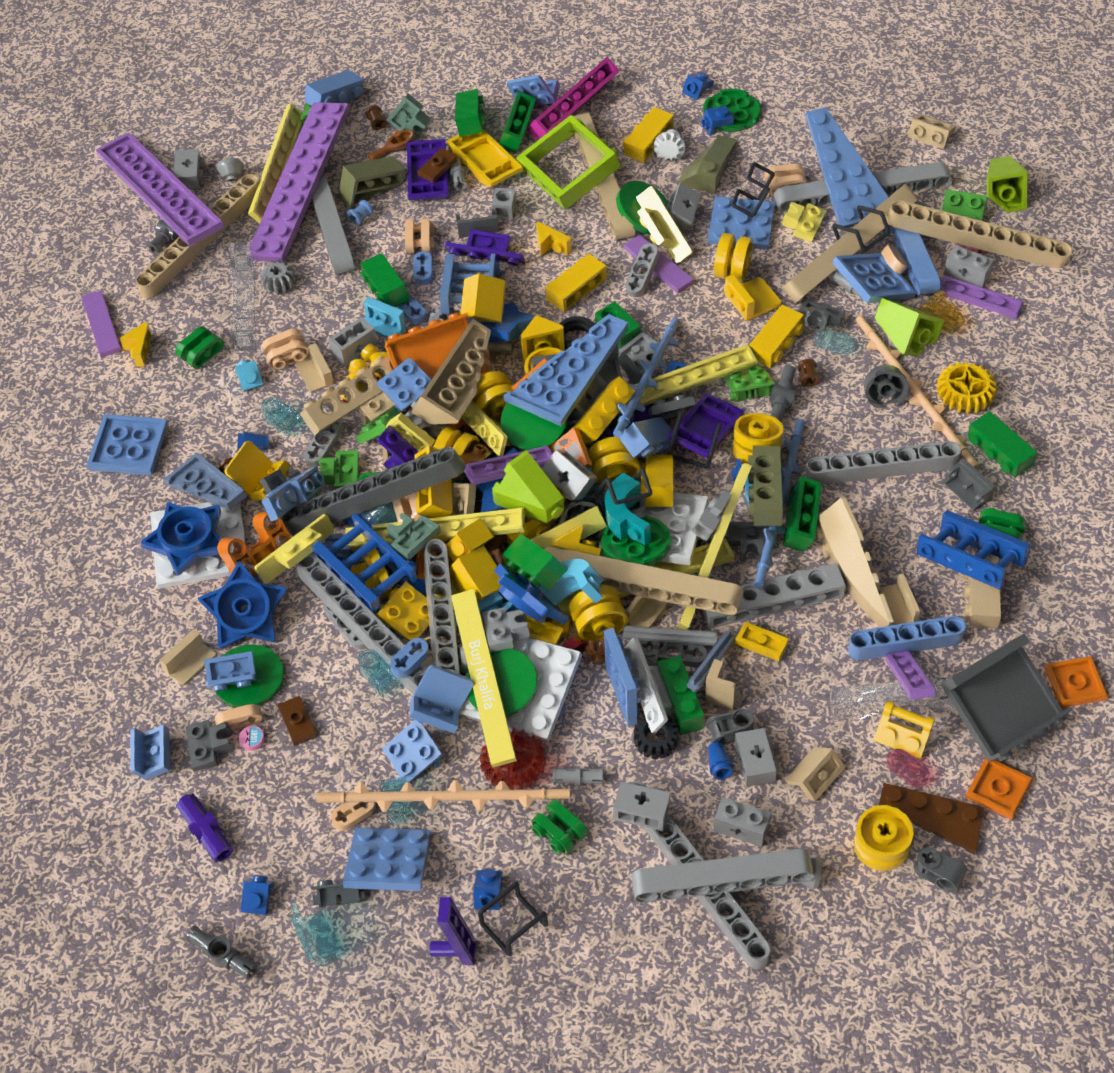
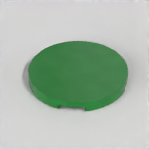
[703,89,761,132]
[616,181,668,235]
[501,402,568,451]
[601,515,671,566]
[215,644,284,708]
[466,648,538,718]

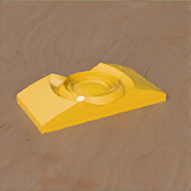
[446,128,523,187]

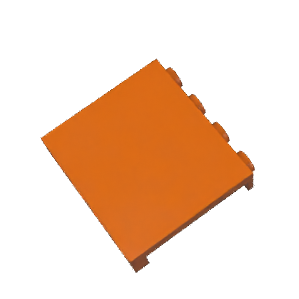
[385,312,488,411]

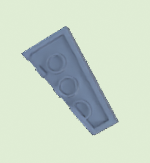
[163,453,247,510]

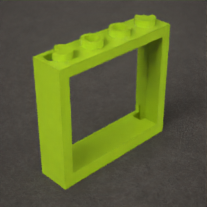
[516,115,621,210]

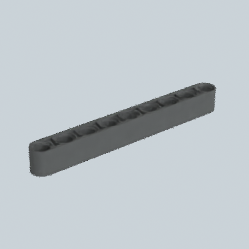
[280,447,466,536]

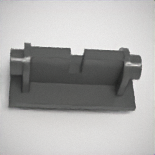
[311,880,365,908]

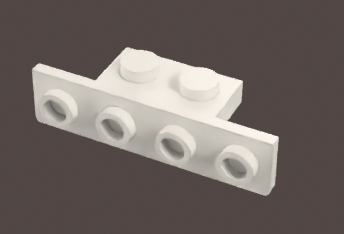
[622,638,673,733]

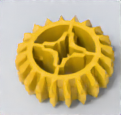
[936,361,997,415]

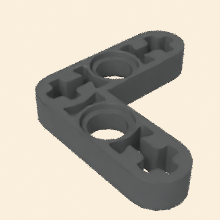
[640,640,707,667]

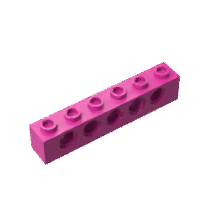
[526,57,620,141]

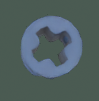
[347,200,373,226]

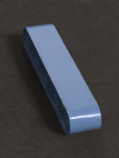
[890,226,940,295]
[848,616,966,660]

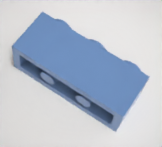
[305,70,364,106]
[619,417,672,458]

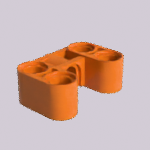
[217,512,292,576]

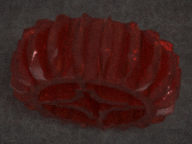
[479,727,546,790]

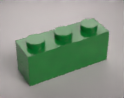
[455,89,485,137]
[499,91,536,153]
[360,253,410,307]
[968,411,1037,478]
[782,476,822,551]
[502,534,567,591]
[657,655,704,735]

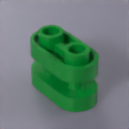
[175,326,224,369]
[979,508,1026,540]
[531,799,588,855]

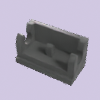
[456,209,499,238]
[943,458,995,511]

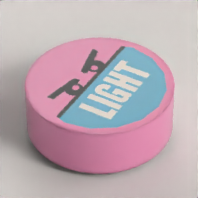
[239,726,265,751]

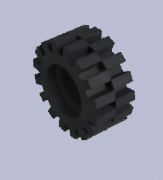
[634,715,678,759]

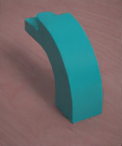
[605,473,651,545]

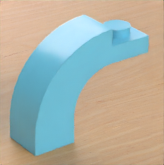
[539,559,604,606]

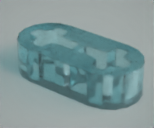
[814,329,855,355]

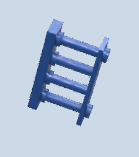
[917,510,1030,590]
[312,513,417,615]

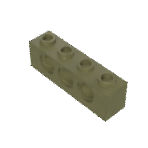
[748,446,783,526]

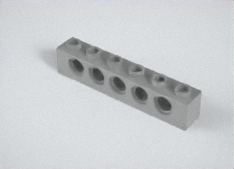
[702,563,846,629]

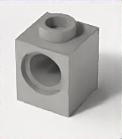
[492,188,516,219]

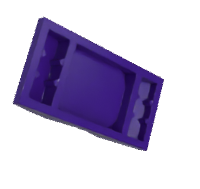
[407,139,448,200]
[668,392,745,458]

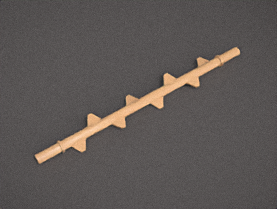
[856,315,979,469]
[316,780,570,812]

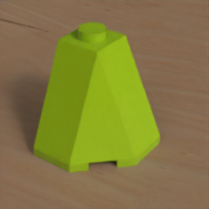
[987,156,1028,213]
[875,298,945,357]
[492,450,564,523]

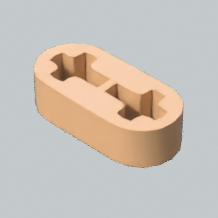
[881,244,908,274]
[215,704,262,730]
[331,802,376,831]

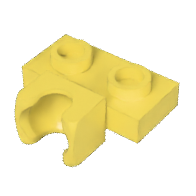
[782,202,826,242]
[386,413,435,452]

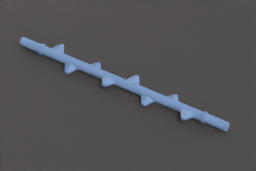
[613,318,680,438]
[754,419,805,589]

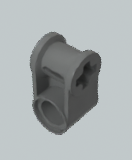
[705,708,754,745]
[914,847,967,893]

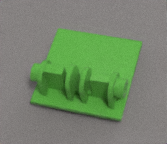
[942,189,987,221]
[722,366,775,402]

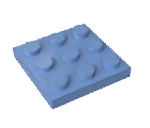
[708,196,775,249]
[832,253,917,303]
[87,414,168,476]
[604,628,640,727]
[343,827,431,891]

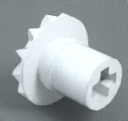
[654,129,685,162]

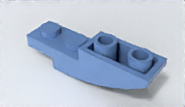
[262,466,326,521]

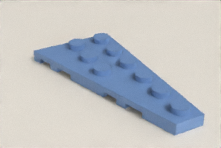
[805,107,889,227]
[503,314,628,427]

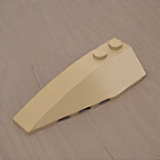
[411,319,491,424]
[815,497,894,627]

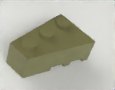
[338,156,406,210]

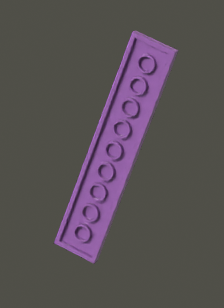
[246,102,350,262]
[96,132,224,247]

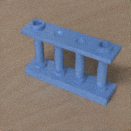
[440,254,500,314]

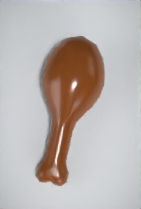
[368,129,415,160]

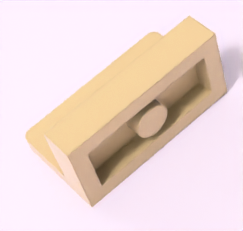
[295,343,334,393]
[879,573,920,625]
[625,596,670,627]
[159,629,216,686]
[705,659,736,711]
[785,747,845,801]

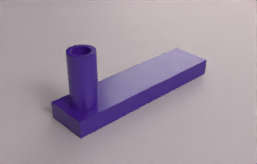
[429,897,476,966]

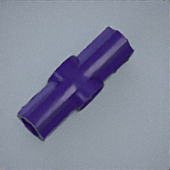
[176,793,234,863]

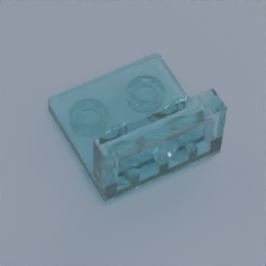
[289,902,346,968]

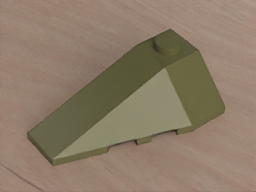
[677,135,738,194]

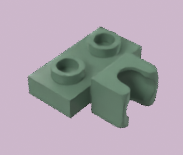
[386,93,430,137]
[387,513,441,560]

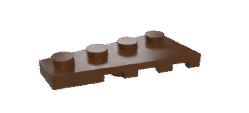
[879,783,984,855]

